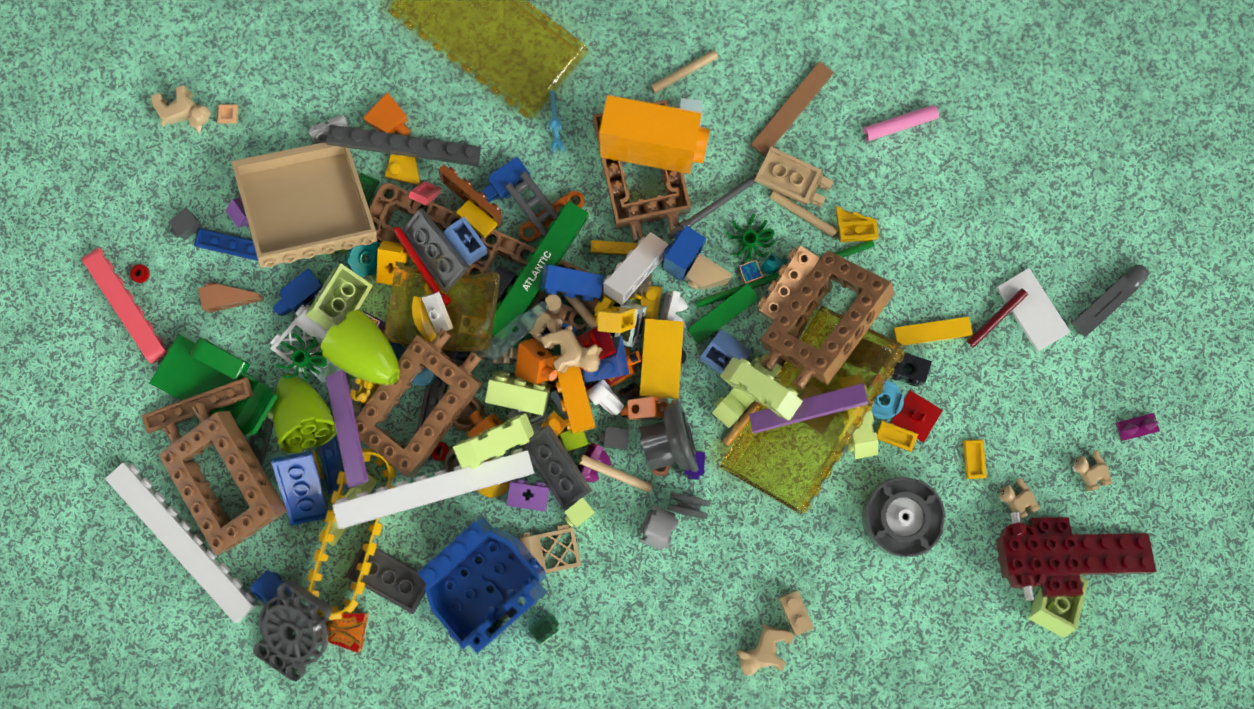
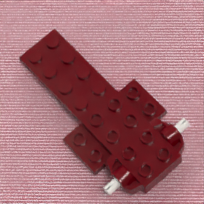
[996,512,1157,600]

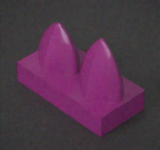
[1116,413,1160,441]
[577,442,612,482]

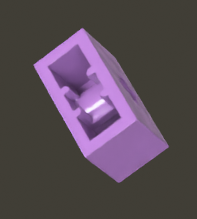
[506,479,550,512]

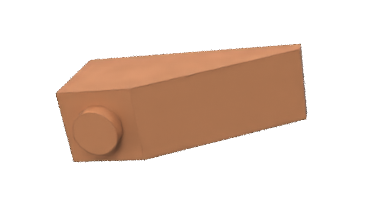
[198,282,264,313]

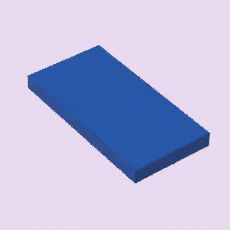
[271,450,329,526]

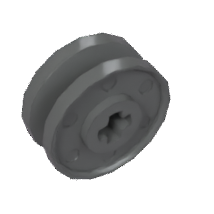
[667,493,711,519]

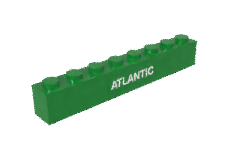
[484,201,589,343]

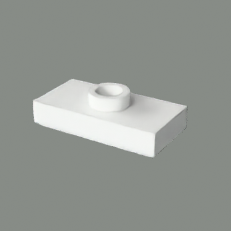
[422,292,453,333]

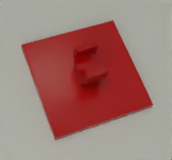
[577,326,616,369]
[891,390,943,443]

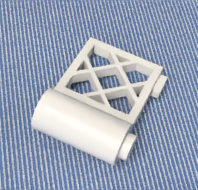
[270,304,328,372]

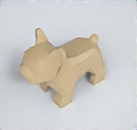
[151,85,211,133]
[541,325,602,373]
[736,624,794,676]

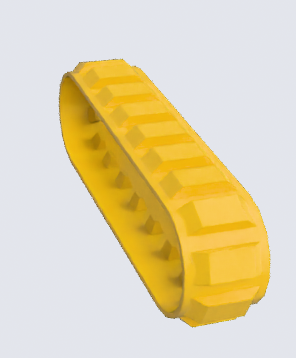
[306,448,396,620]

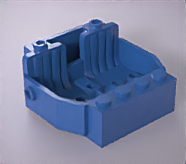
[418,517,547,654]

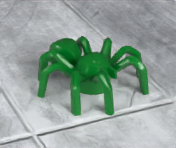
[726,214,775,263]
[275,333,328,382]

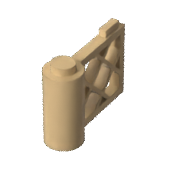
[519,524,581,574]

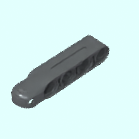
[1071,265,1149,337]

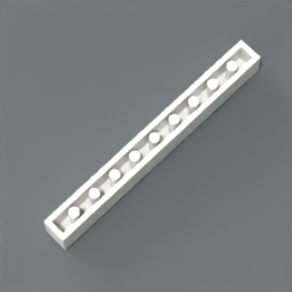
[332,449,534,529]
[105,463,258,623]

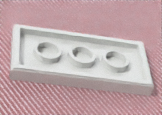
[996,268,1070,352]

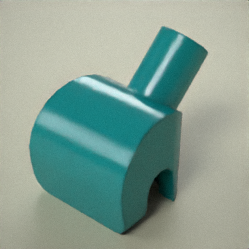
[761,253,789,275]

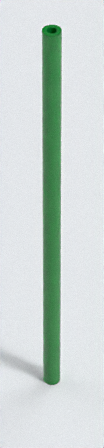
[695,240,875,308]

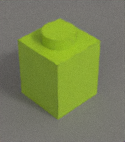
[559,430,589,453]

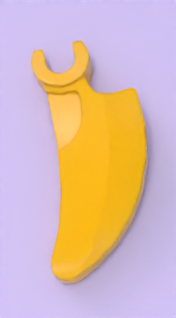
[412,283,439,342]

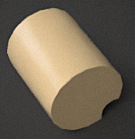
[545,295,562,314]

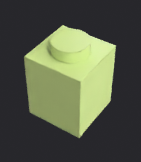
[564,497,595,528]

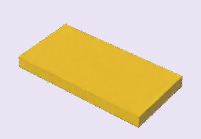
[640,319,684,399]

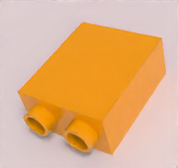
[599,95,710,174]

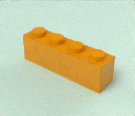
[552,355,596,434]

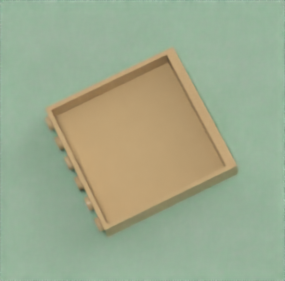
[231,142,377,268]

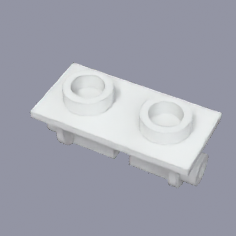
[309,115,349,144]

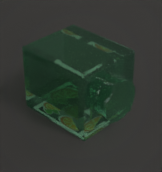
[528,613,560,645]

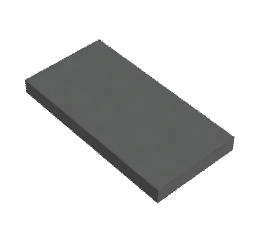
[402,209,470,293]
[522,425,592,510]
[345,542,427,614]

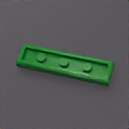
[687,283,759,344]

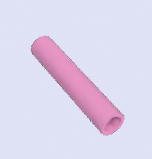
[863,104,939,141]

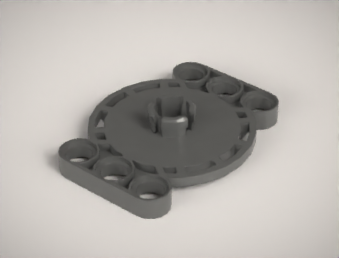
[253,580,332,681]

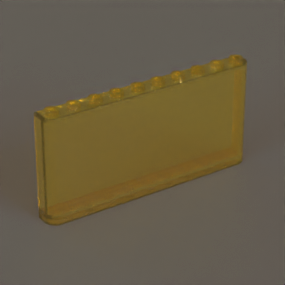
[389,0,588,119]
[720,306,905,515]

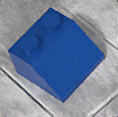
[582,336,629,382]

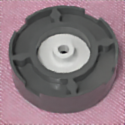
[862,477,946,557]

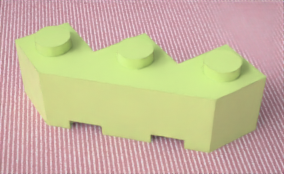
[712,353,783,428]
[720,358,802,421]
[836,375,878,459]
[453,413,535,469]

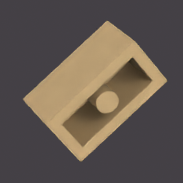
[777,590,814,636]

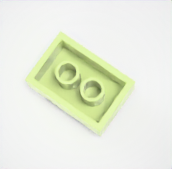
[305,264,373,331]
[485,370,552,415]

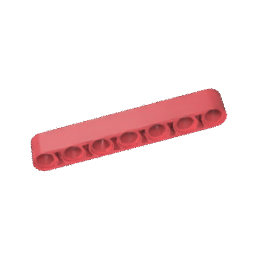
[81,247,168,364]

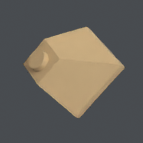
[685,254,732,290]

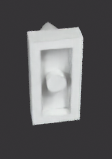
[659,291,688,329]

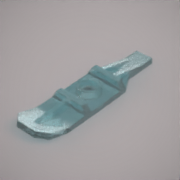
[483,301,549,360]

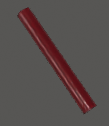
[967,288,1029,348]

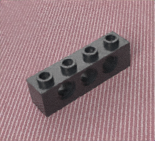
[849,339,932,387]

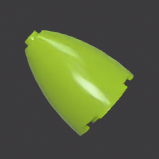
[320,309,400,385]
[273,373,337,454]

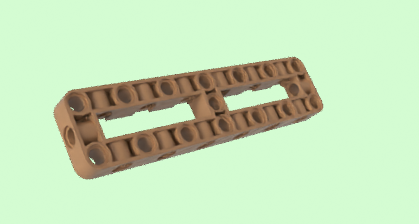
[369,183,604,331]

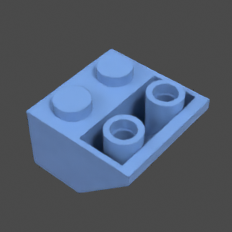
[443,217,487,265]
[699,329,752,375]

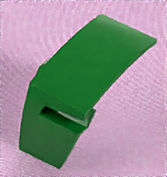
[149,334,278,437]

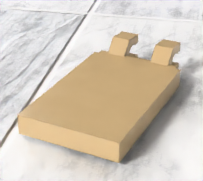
[754,147,834,208]

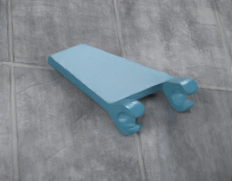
[549,90,564,153]

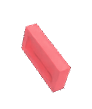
[408,181,442,205]

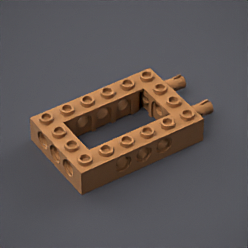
[593,100,691,242]
[760,250,895,389]
[355,328,484,477]
[158,402,287,555]

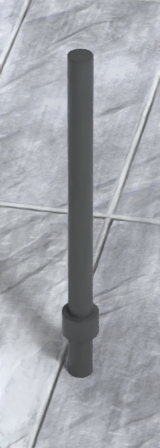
[667,175,757,240]

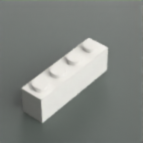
[603,232,669,305]

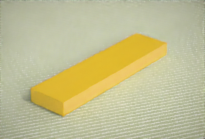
[893,317,973,347]

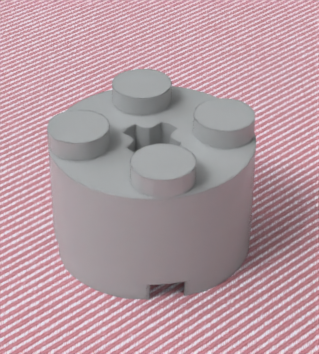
[638,505,679,550]

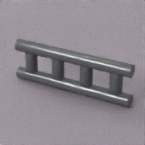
[505,171,559,237]

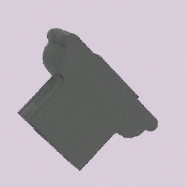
[639,398,698,472]

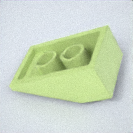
[1029,577,1088,638]

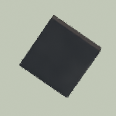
[619,382,640,403]

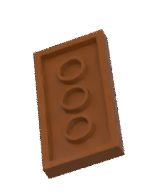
[438,164,502,230]

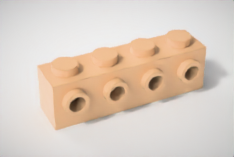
[757,246,820,321]

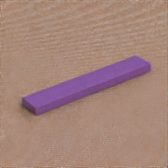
[325,370,368,488]
[749,383,869,434]

